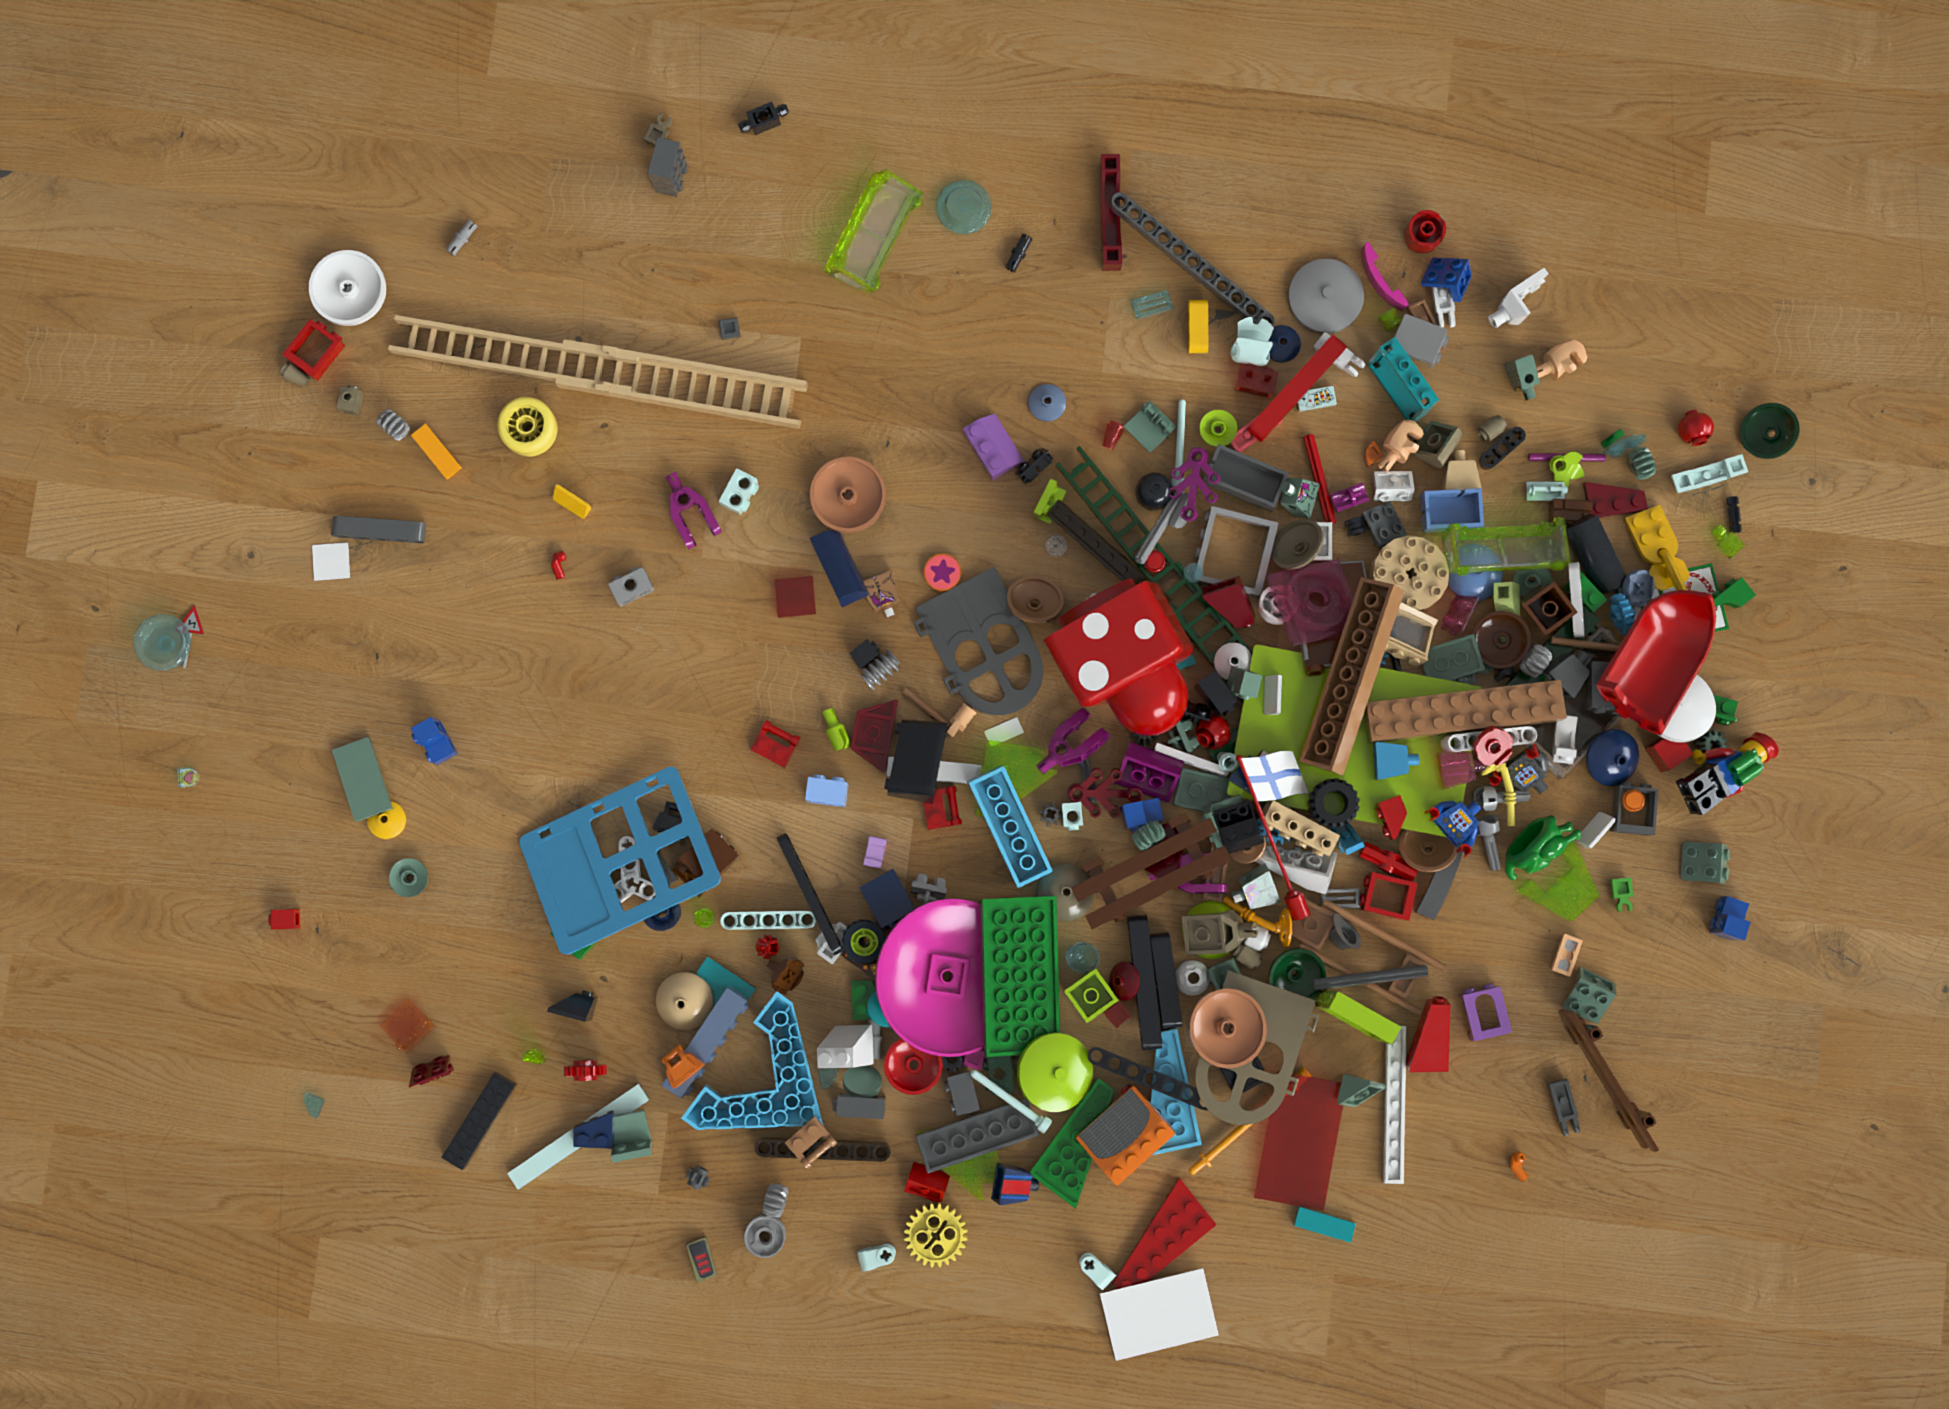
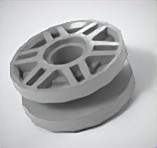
[744,1214,786,1258]

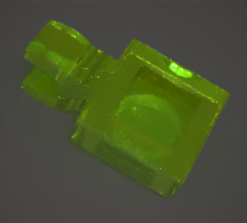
[1711,525,1745,559]

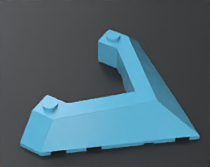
[681,991,823,1130]

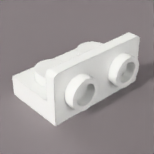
[1373,471,1415,502]

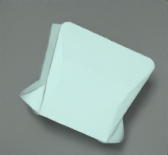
[1230,317,1274,366]

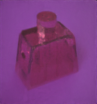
[1436,752,1485,790]

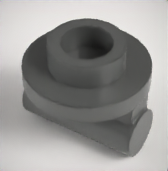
[1494,666,1516,682]

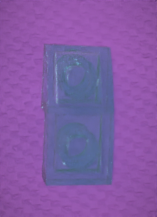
[1603,434,1646,457]

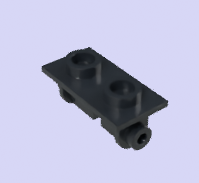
[1015,448,1053,484]

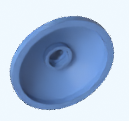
[1447,545,1503,601]

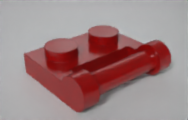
[751,720,801,768]
[924,786,962,830]

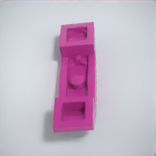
[1362,242,1409,311]

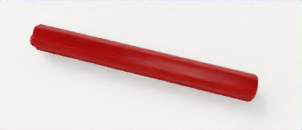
[1303,434,1336,525]

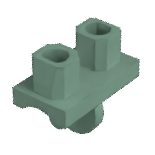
[1166,719,1200,754]

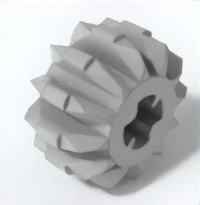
[376,409,410,441]
[1520,645,1552,678]
[762,1183,789,1218]

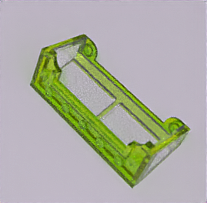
[823,169,923,293]
[1442,518,1570,576]

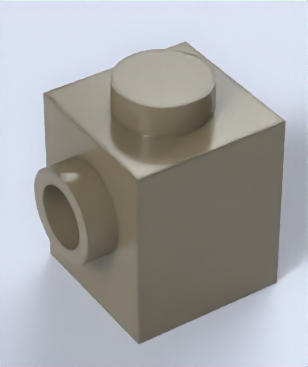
[336,385,365,416]

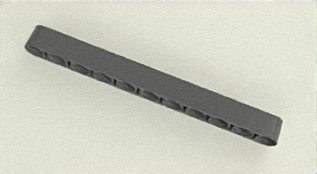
[1110,192,1275,326]

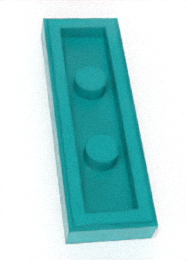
[1293,1206,1356,1243]

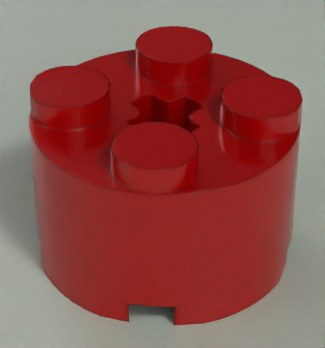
[1404,210,1447,253]

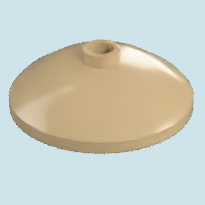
[656,972,714,1030]

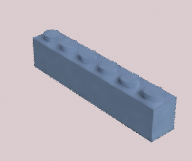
[662,986,749,1099]

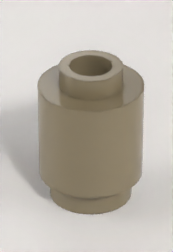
[1477,415,1507,442]
[1232,943,1262,970]

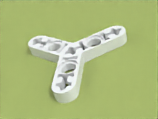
[614,836,656,903]

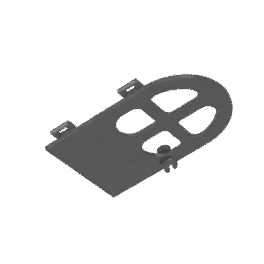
[913,567,1043,715]

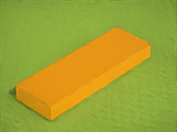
[411,423,462,480]

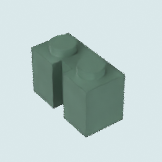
[1226,666,1263,700]

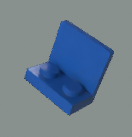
[1421,257,1472,302]

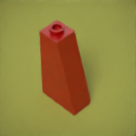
[1406,996,1451,1073]

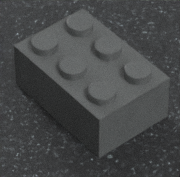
[648,137,688,197]

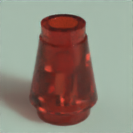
[1103,420,1124,450]

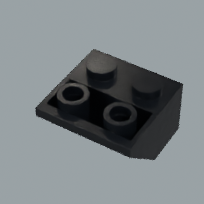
[1213,800,1265,854]

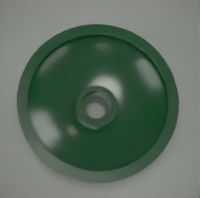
[1740,403,1800,459]
[1268,948,1326,999]

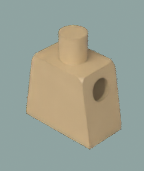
[1442,450,1482,492]

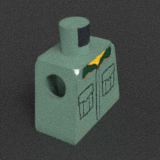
[1504,354,1540,401]

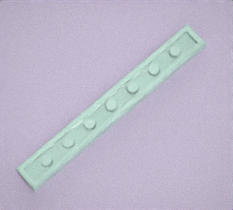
[507,1084,650,1190]

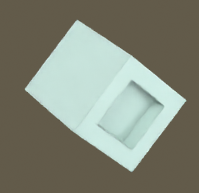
[1061,802,1083,831]

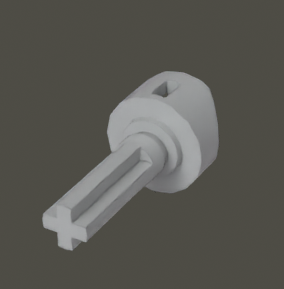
[1473,785,1530,811]
[1477,814,1501,871]

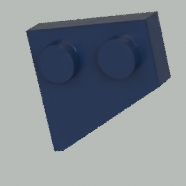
[573,1111,614,1149]

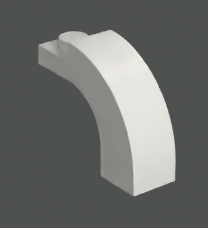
[1552,715,1578,764]

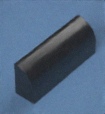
[1563,514,1626,594]

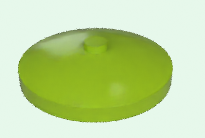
[1017,1032,1093,1112]

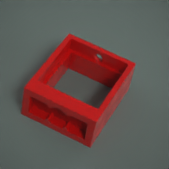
[282,319,345,381]
[1359,872,1418,921]

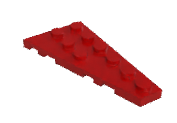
[1112,1178,1216,1289]

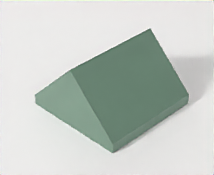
[1337,1074,1386,1107]

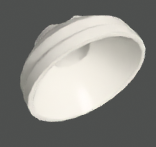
[1175,960,1210,996]

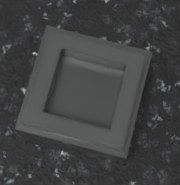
[719,317,741,340]

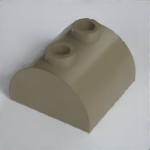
[1413,421,1463,468]

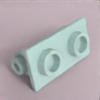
[1526,482,1568,501]

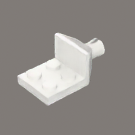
[1488,268,1549,328]

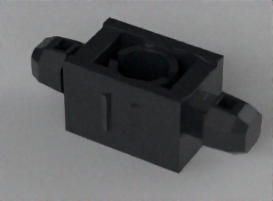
[738,101,789,136]

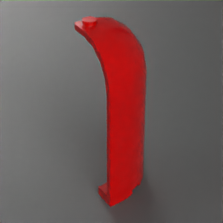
[1596,590,1716,735]

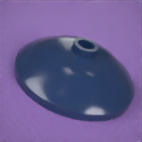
[1586,729,1639,786]

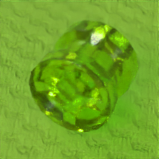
[1379,308,1402,331]
[694,908,715,928]

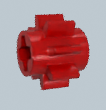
[755,934,780,959]

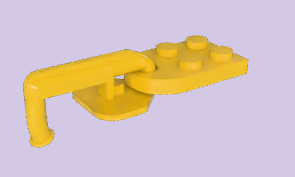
[1623,505,1689,591]

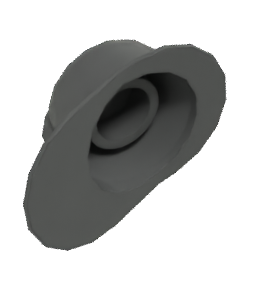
[1328,913,1361,950]

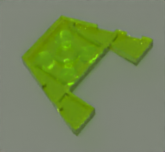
[1517,841,1600,922]

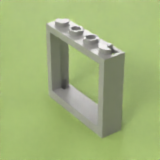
[1190,506,1278,599]

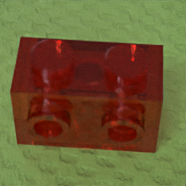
[1234,363,1278,399]

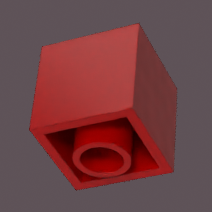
[1644,737,1693,772]

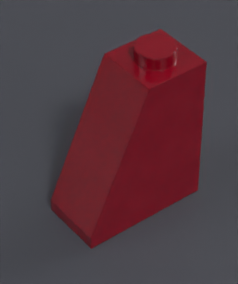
[1202,576,1256,628]

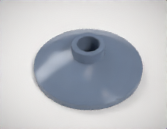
[1028,384,1066,421]

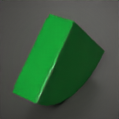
[1601,429,1625,449]

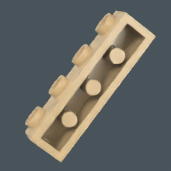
[1258,800,1340,857]

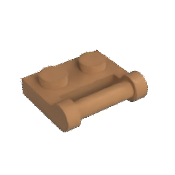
[785,1116,837,1169]

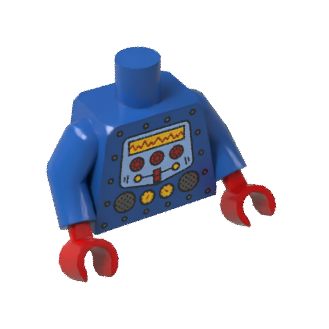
[1424,800,1481,858]

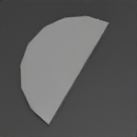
[1169,493,1191,528]

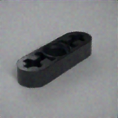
[1479,427,1526,470]

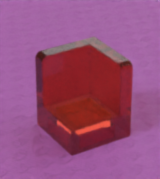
[1103,1001,1132,1028]

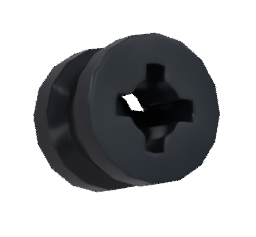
[1344,517,1366,537]

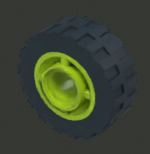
[842,919,885,964]

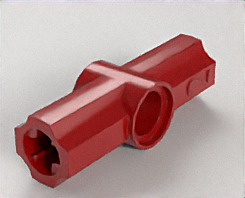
[1359,842,1418,882]

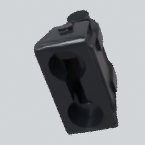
[653,801,689,838]

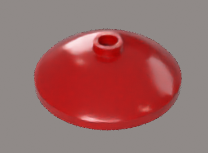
[884,1038,943,1095]

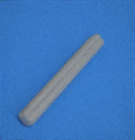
[1135,490,1184,564]

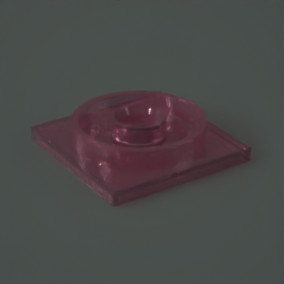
[1267,559,1353,646]

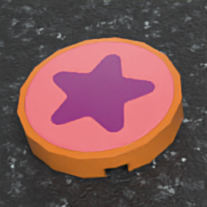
[924,553,961,592]

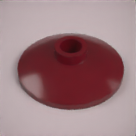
[1109,961,1140,1001]

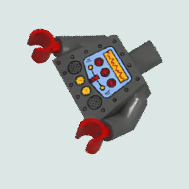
[1488,744,1548,794]

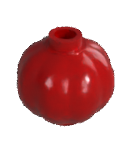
[1677,410,1714,446]
[1196,714,1231,750]

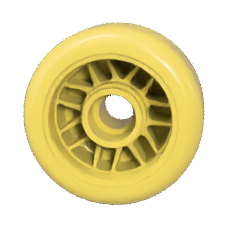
[497,397,558,457]

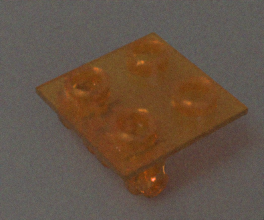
[380,998,435,1054]

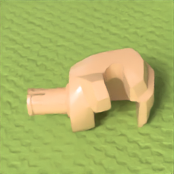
[1536,339,1587,380]
[1378,420,1424,472]

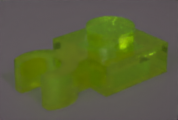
[522,1048,546,1064]

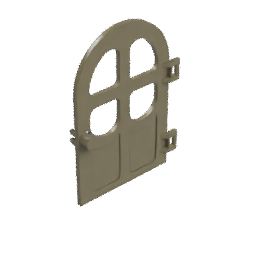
[1195,970,1319,1125]

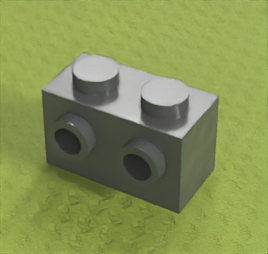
[944,1070,980,1116]

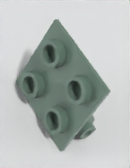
[1123,401,1177,453]

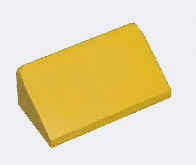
[553,484,591,519]

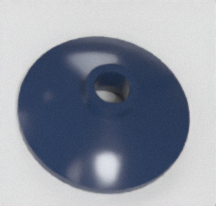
[1268,325,1301,363]
[644,900,681,931]

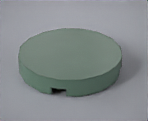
[843,1065,882,1098]

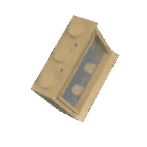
[1385,602,1438,666]

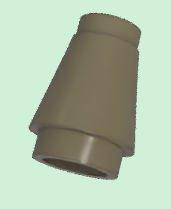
[279,362,310,387]

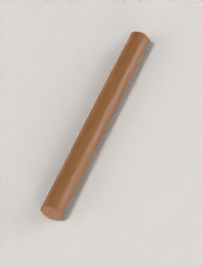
[1550,637,1620,652]

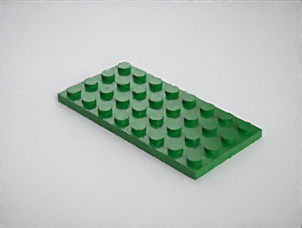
[980,896,1060,1057]

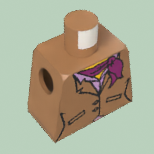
[864,570,899,619]

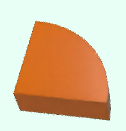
[1364,441,1384,467]

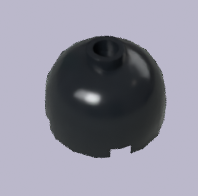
[1135,472,1173,511]

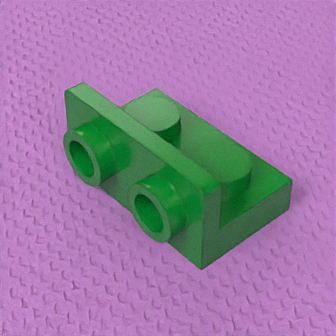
[1713,695,1738,726]

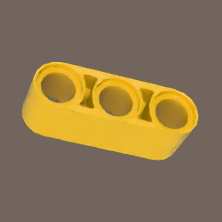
[1188,300,1208,353]

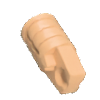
[947,703,977,737]

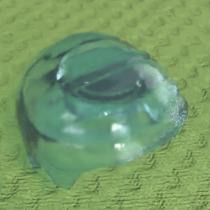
[1066,941,1100,973]

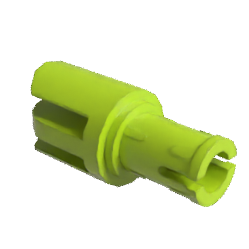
[822,708,851,751]

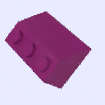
[1115,742,1184,803]

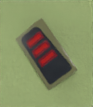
[686,1237,717,1283]

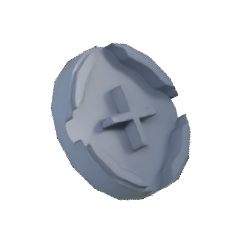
[1622,569,1655,607]

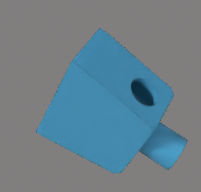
[1373,742,1419,780]

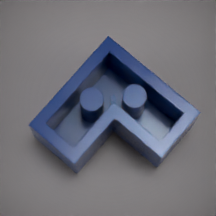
[411,717,458,765]
[1120,798,1164,832]
[1709,896,1751,940]

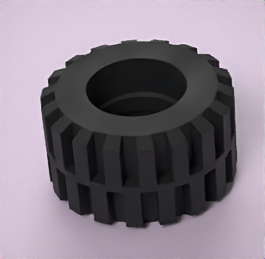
[1308,778,1360,828]

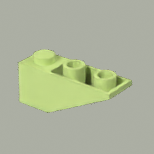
[1494,582,1520,642]

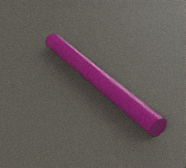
[1528,453,1606,462]

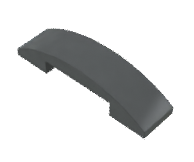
[1416,847,1463,920]

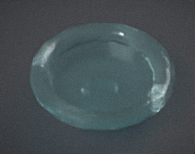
[936,180,992,235]
[133,614,191,671]

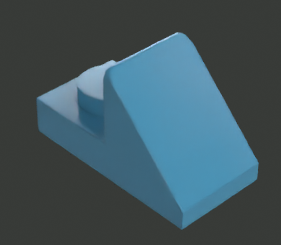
[1329,823,1364,855]

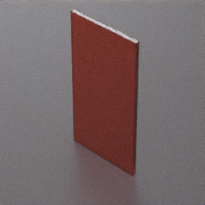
[1254,1071,1343,1211]

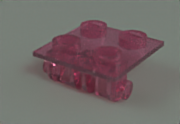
[1440,595,1479,636]

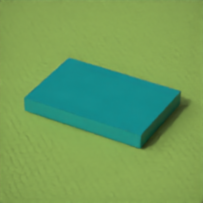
[696,957,756,1020]

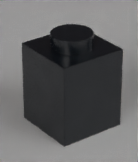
[849,639,880,670]

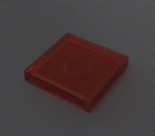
[775,576,816,618]

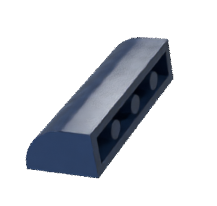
[810,530,870,607]

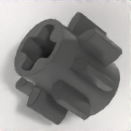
[1039,803,1062,826]
[685,1165,711,1190]

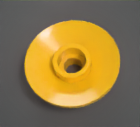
[367,801,406,839]

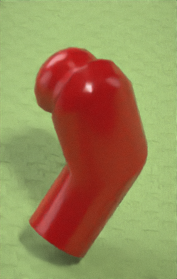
[551,551,566,580]

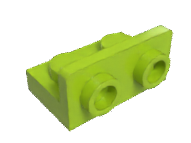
[1033,479,1066,524]

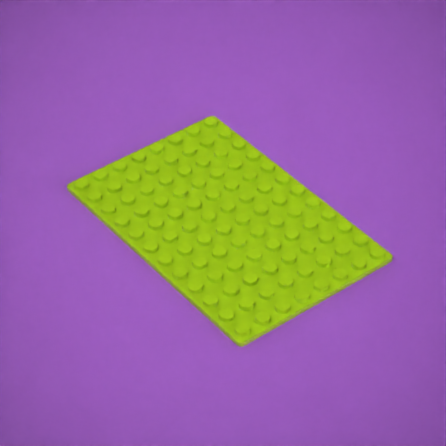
[1227,645,1482,837]

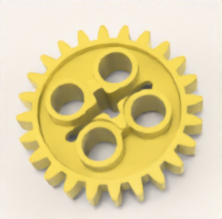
[904,1202,968,1268]

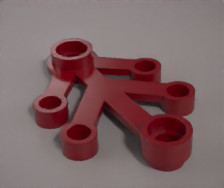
[1067,768,1143,818]

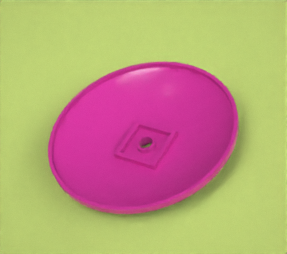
[875,899,984,1057]

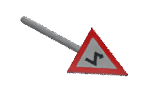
[175,605,204,668]

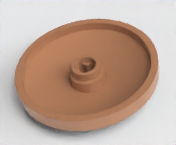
[810,457,886,533]
[1188,989,1267,1068]

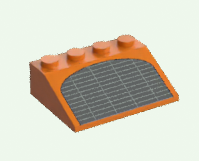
[1076,1085,1175,1186]

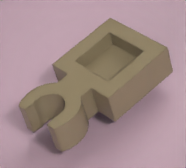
[643,113,672,146]

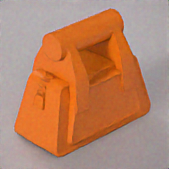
[661,1045,705,1088]

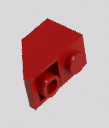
[1374,795,1407,840]

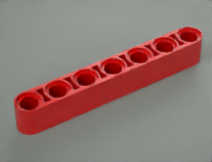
[1246,334,1348,443]

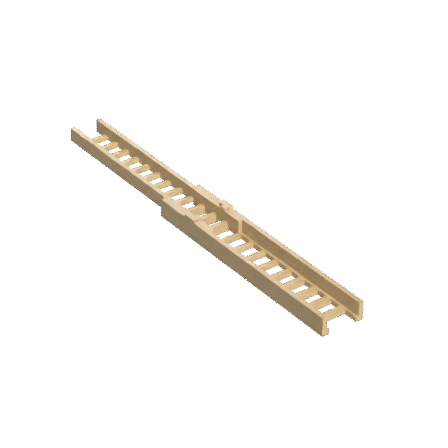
[388,315,808,429]

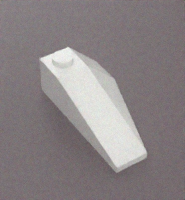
[1255,846,1337,894]

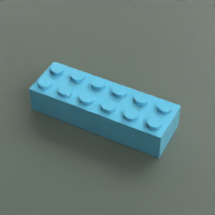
[967,765,1053,888]

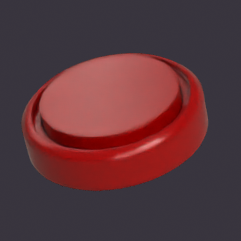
[1143,550,1165,573]

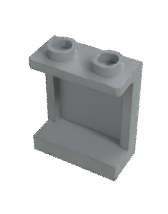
[1395,314,1449,369]

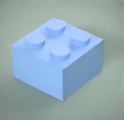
[805,774,849,807]

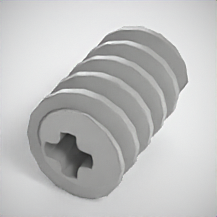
[859,649,901,690]

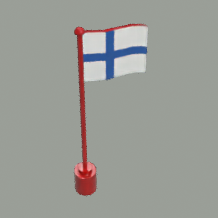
[1235,751,1310,921]

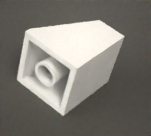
[817,1025,874,1068]

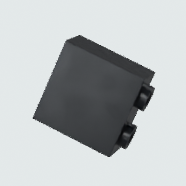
[1194,670,1238,716]

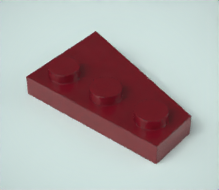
[1583,482,1648,518]

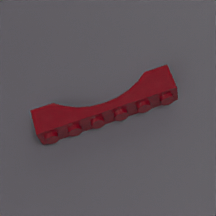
[1100,154,1122,271]

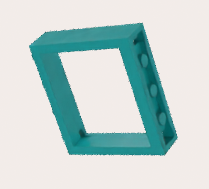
[1367,337,1439,422]

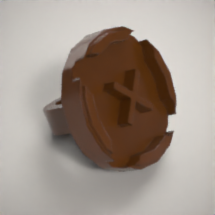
[766,957,804,994]

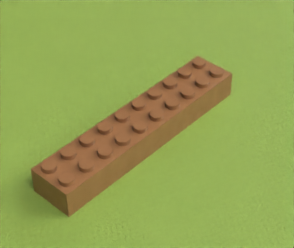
[1299,577,1405,776]
[1364,680,1567,744]

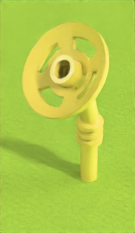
[1481,762,1516,826]

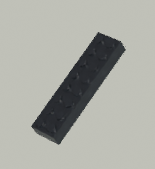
[441,1072,517,1170]

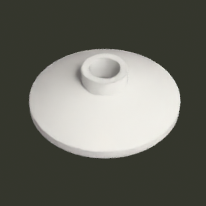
[1214,643,1252,680]

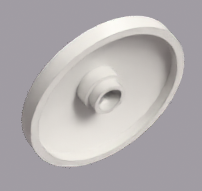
[309,250,386,326]
[1657,675,1716,742]

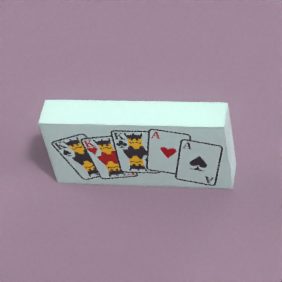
[1297,386,1337,412]

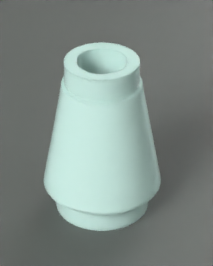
[1217,752,1238,772]

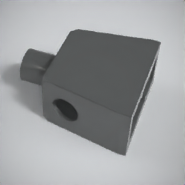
[1542,650,1590,698]

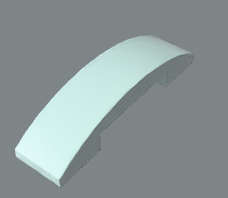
[1671,454,1748,494]

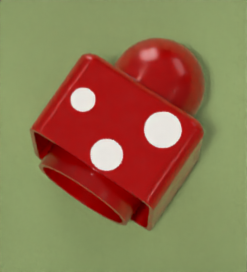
[1043,578,1193,736]

